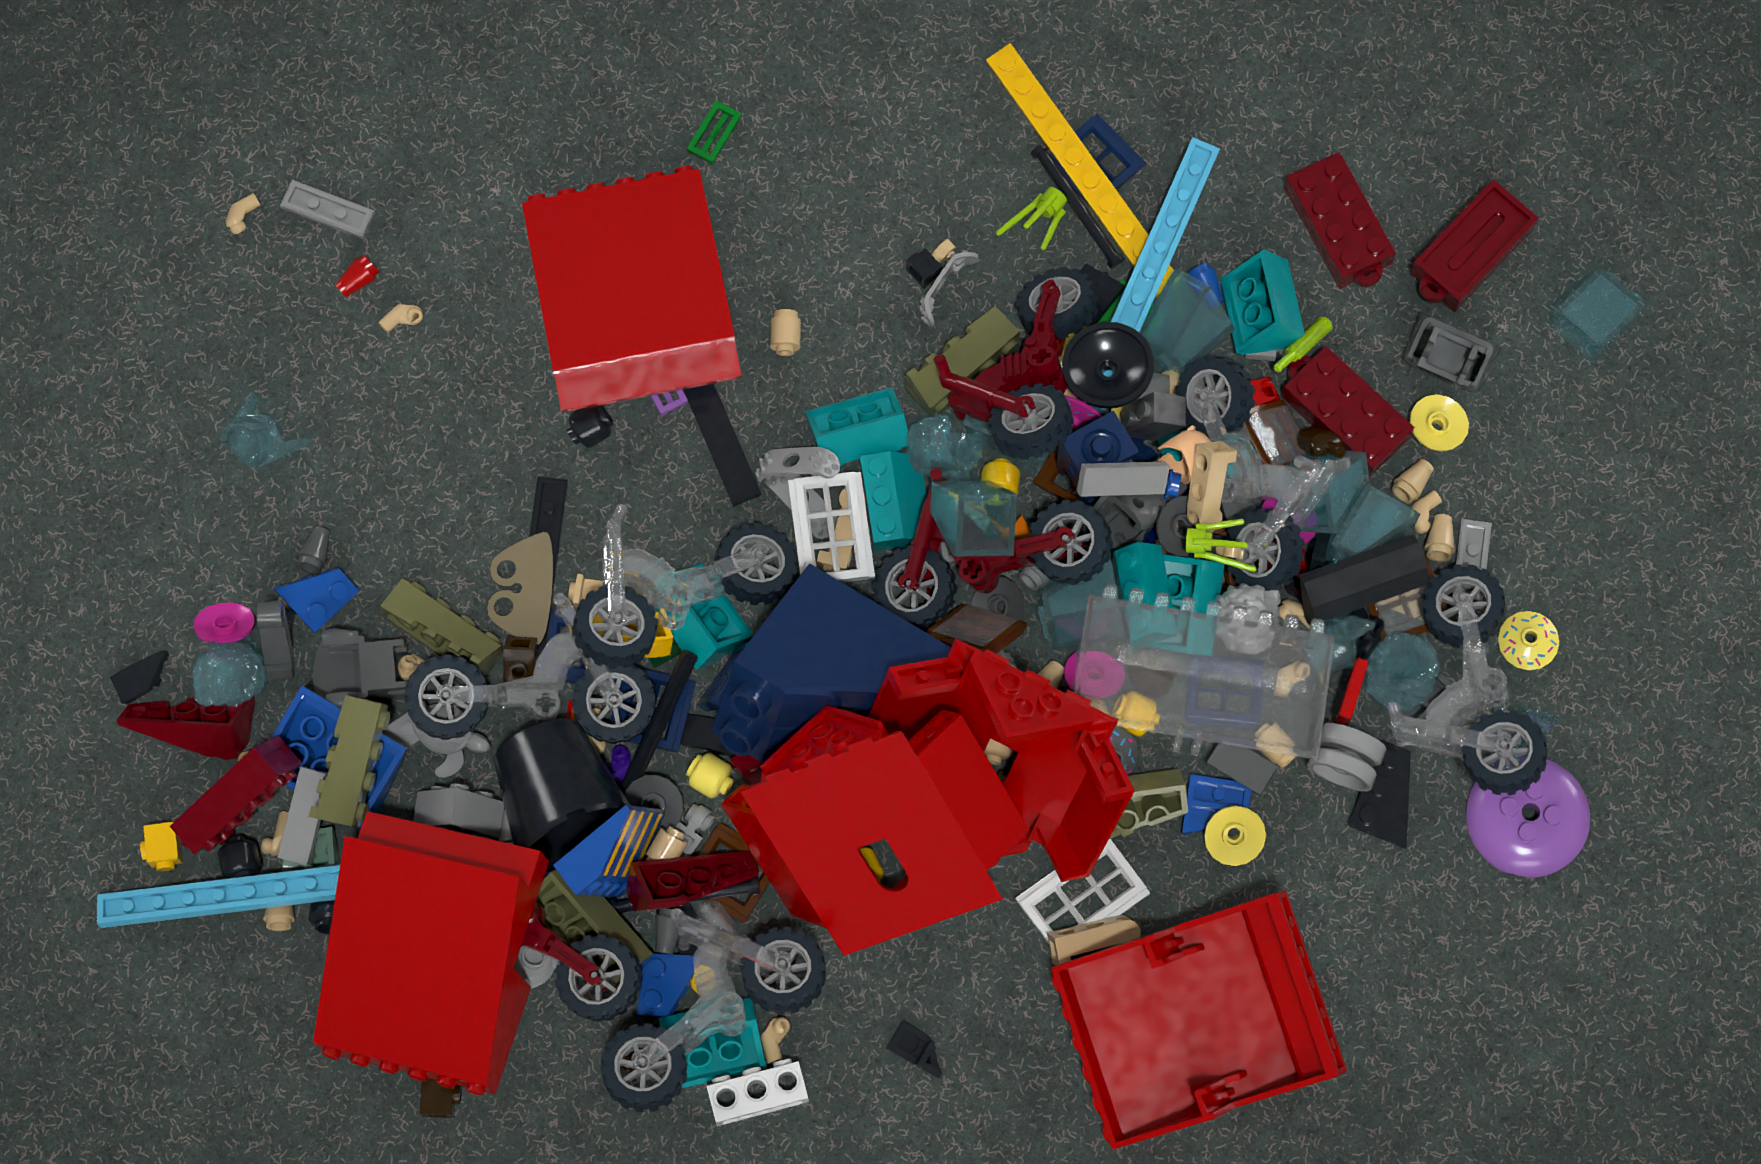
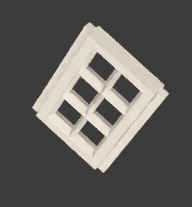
[788,472,875,583]
[1015,839,1150,944]

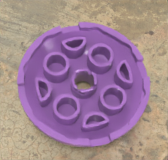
[1466,755,1590,878]

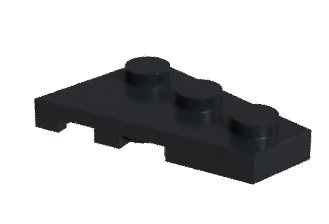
[1347,740,1411,849]

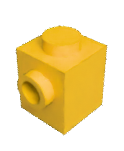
[140,821,183,871]

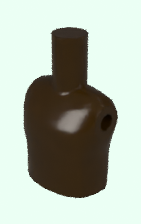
[1297,426,1346,458]

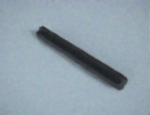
[620,650,698,791]

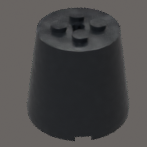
[493,719,630,872]

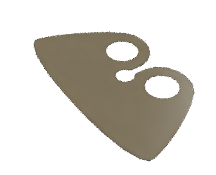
[487,532,553,645]

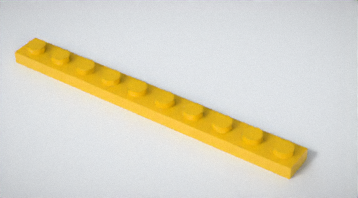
[986,43,1181,298]

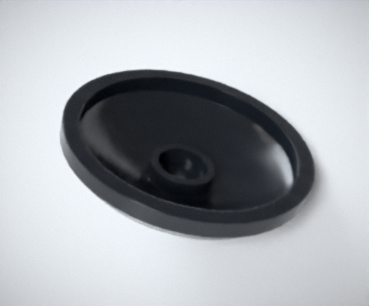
[1062,322,1154,409]

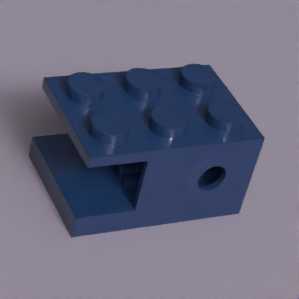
[1056,410,1139,506]

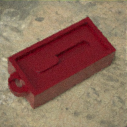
[1284,151,1396,289]
[1410,179,1539,312]
[1281,346,1415,478]
[169,735,302,855]

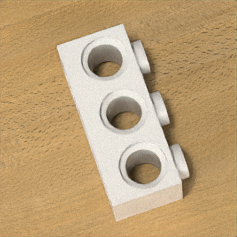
[707,1059,809,1127]

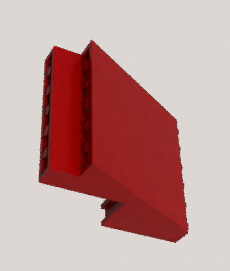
[522,165,742,413]
[313,811,549,1096]
[1051,889,1347,1150]

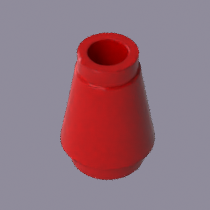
[335,254,380,298]

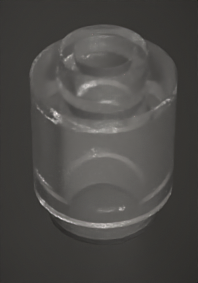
[694,899,739,948]

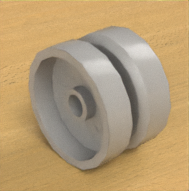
[1307,723,1387,791]

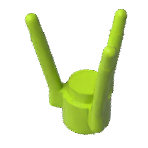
[996,187,1067,250]
[1186,519,1257,572]

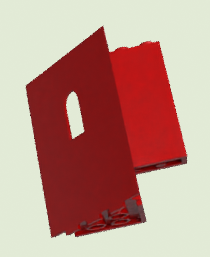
[868,638,1135,882]
[721,705,1029,956]

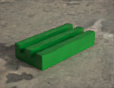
[686,100,742,165]

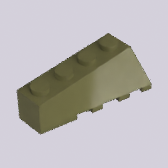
[906,306,1020,417]
[380,578,503,679]
[308,695,390,827]
[1109,769,1188,839]
[536,869,653,985]

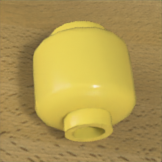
[686,753,734,799]

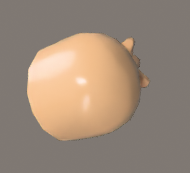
[1158,425,1211,485]

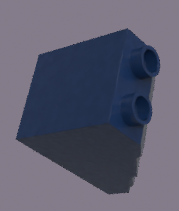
[711,563,951,761]

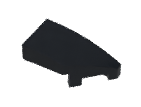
[110,650,169,705]
[886,1021,942,1078]

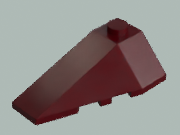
[116,694,255,760]
[626,851,759,912]

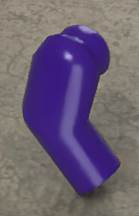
[609,745,631,784]

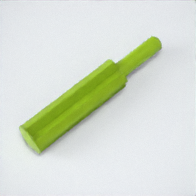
[1274,317,1333,372]

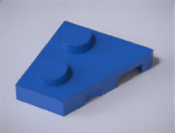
[273,567,359,633]
[1181,774,1251,835]
[637,954,705,1018]

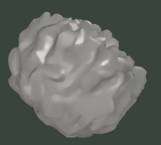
[1215,583,1281,653]

